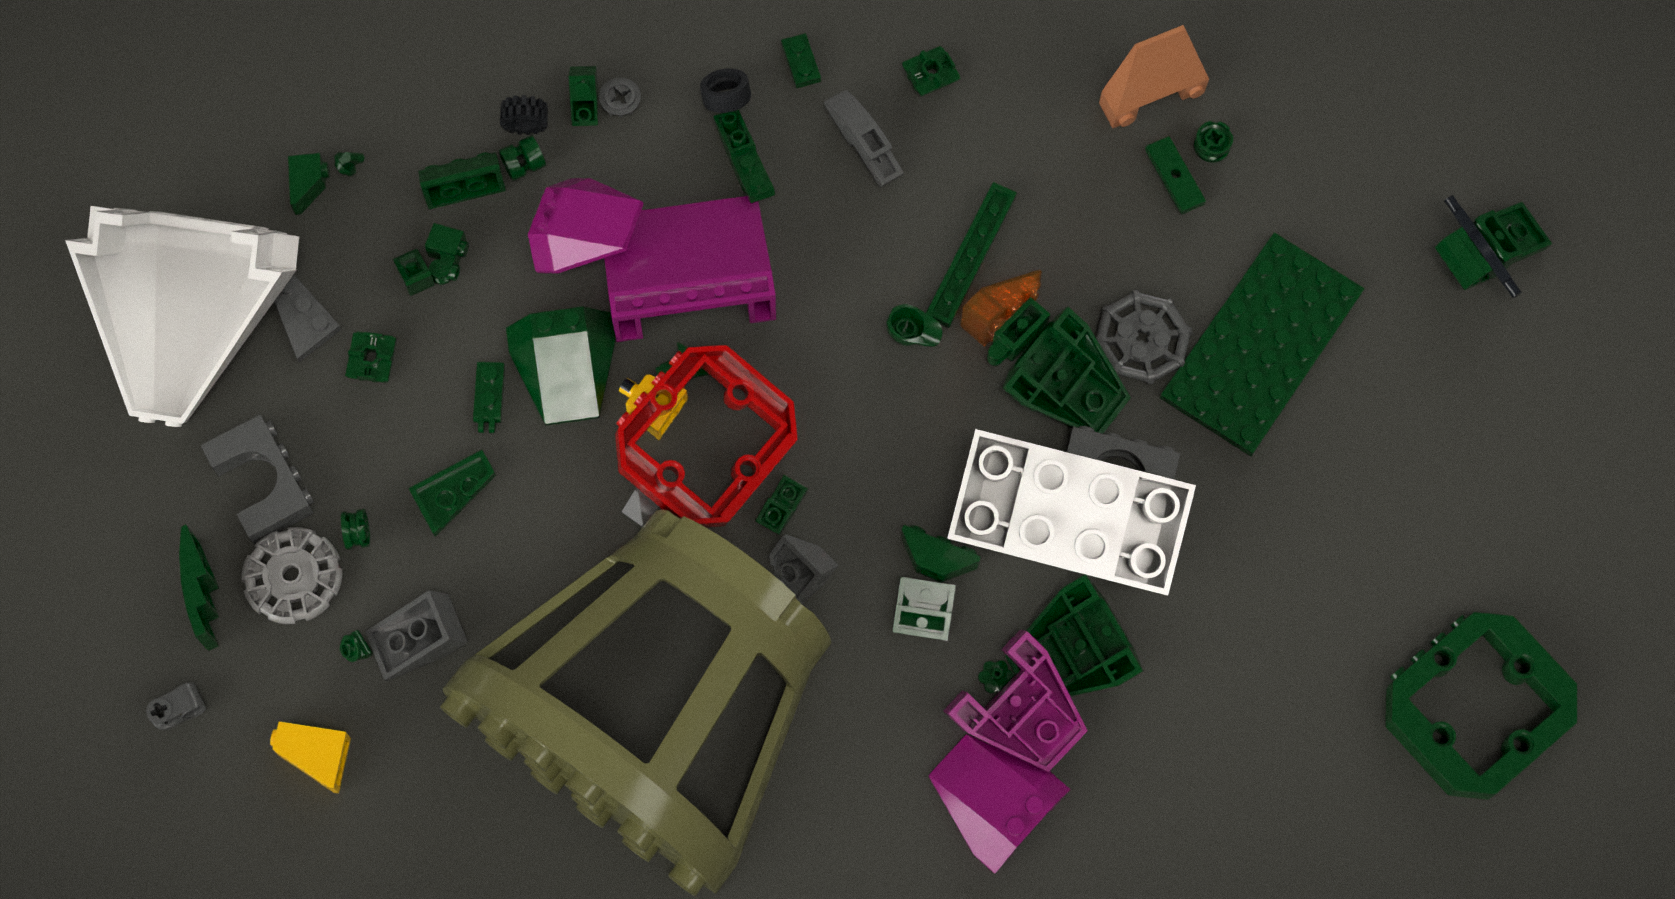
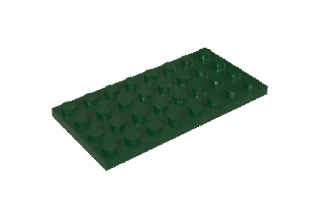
[1160,232,1365,457]

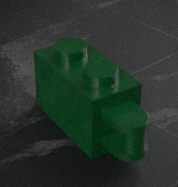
[987,297,1051,366]

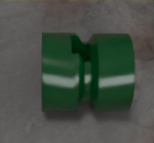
[498,135,547,181]

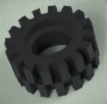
[500,95,548,135]

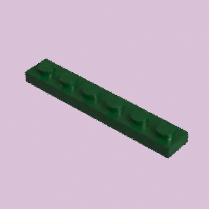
[926,182,1017,328]

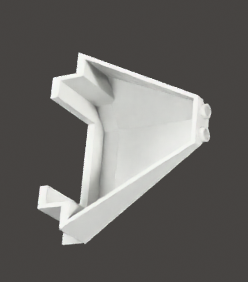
[65,206,299,427]

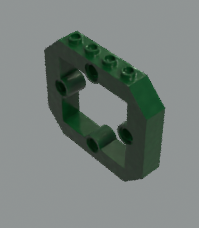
[1386,612,1577,800]

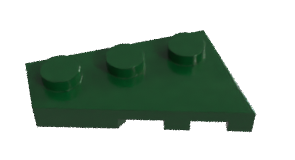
[408,450,496,537]

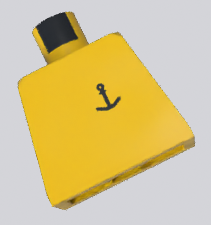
[619,374,688,440]

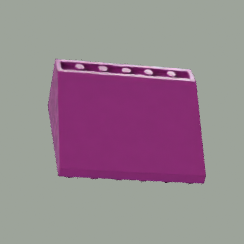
[604,196,776,342]

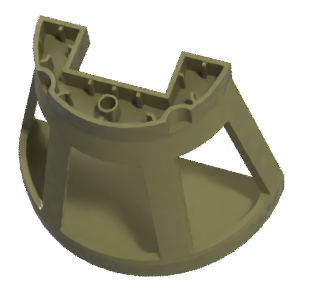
[440,510,831,896]

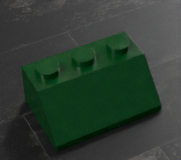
[418,152,506,210]

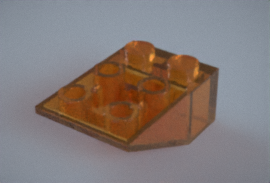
[961,270,1042,347]

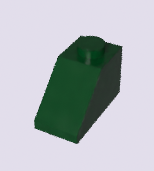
[288,153,330,215]

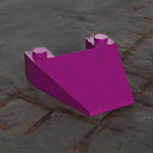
[943,629,1088,772]

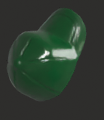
[886,304,943,347]

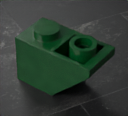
[568,66,598,126]

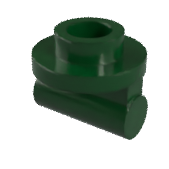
[334,152,365,176]
[340,630,373,662]

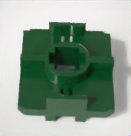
[902,46,960,96]
[345,331,396,383]

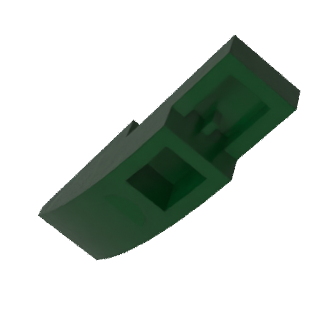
[713,109,775,203]

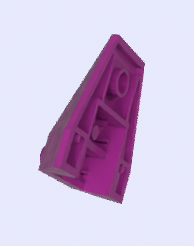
[528,178,644,273]
[928,734,1070,874]

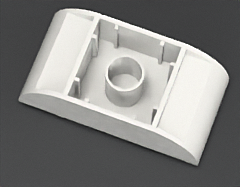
[948,429,1196,595]

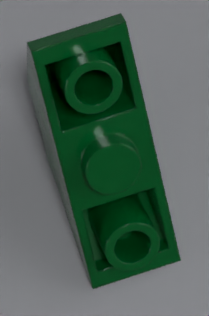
[901,525,981,583]

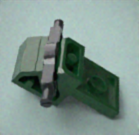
[1435,195,1552,299]

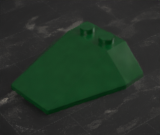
[506,306,616,426]
[1003,307,1131,434]
[1005,574,1144,697]

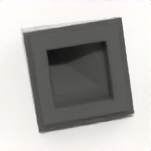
[622,488,660,527]

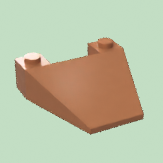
[1099,25,1209,128]

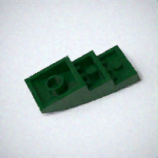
[179,524,219,651]

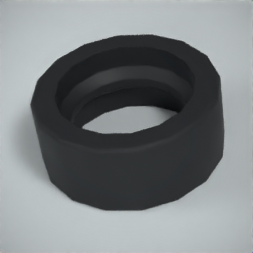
[700,68,751,113]

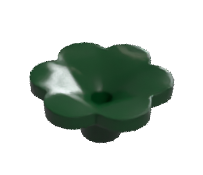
[978,661,1014,694]

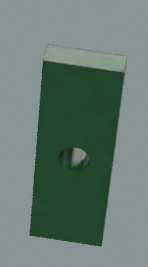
[1145,136,1206,215]

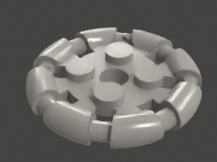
[241,527,343,624]

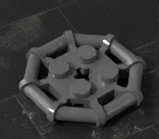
[1096,290,1193,385]

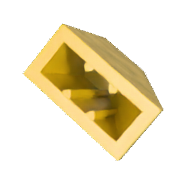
[270,721,351,793]

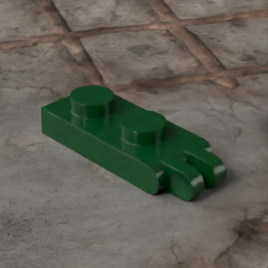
[473,362,505,433]

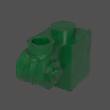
[425,223,469,285]

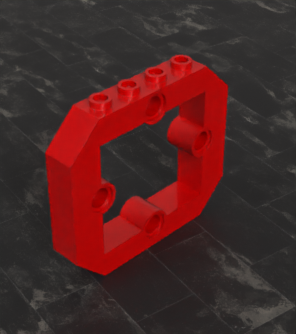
[615,345,798,528]

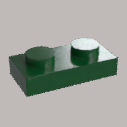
[781,33,821,89]

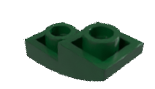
[755,475,809,535]

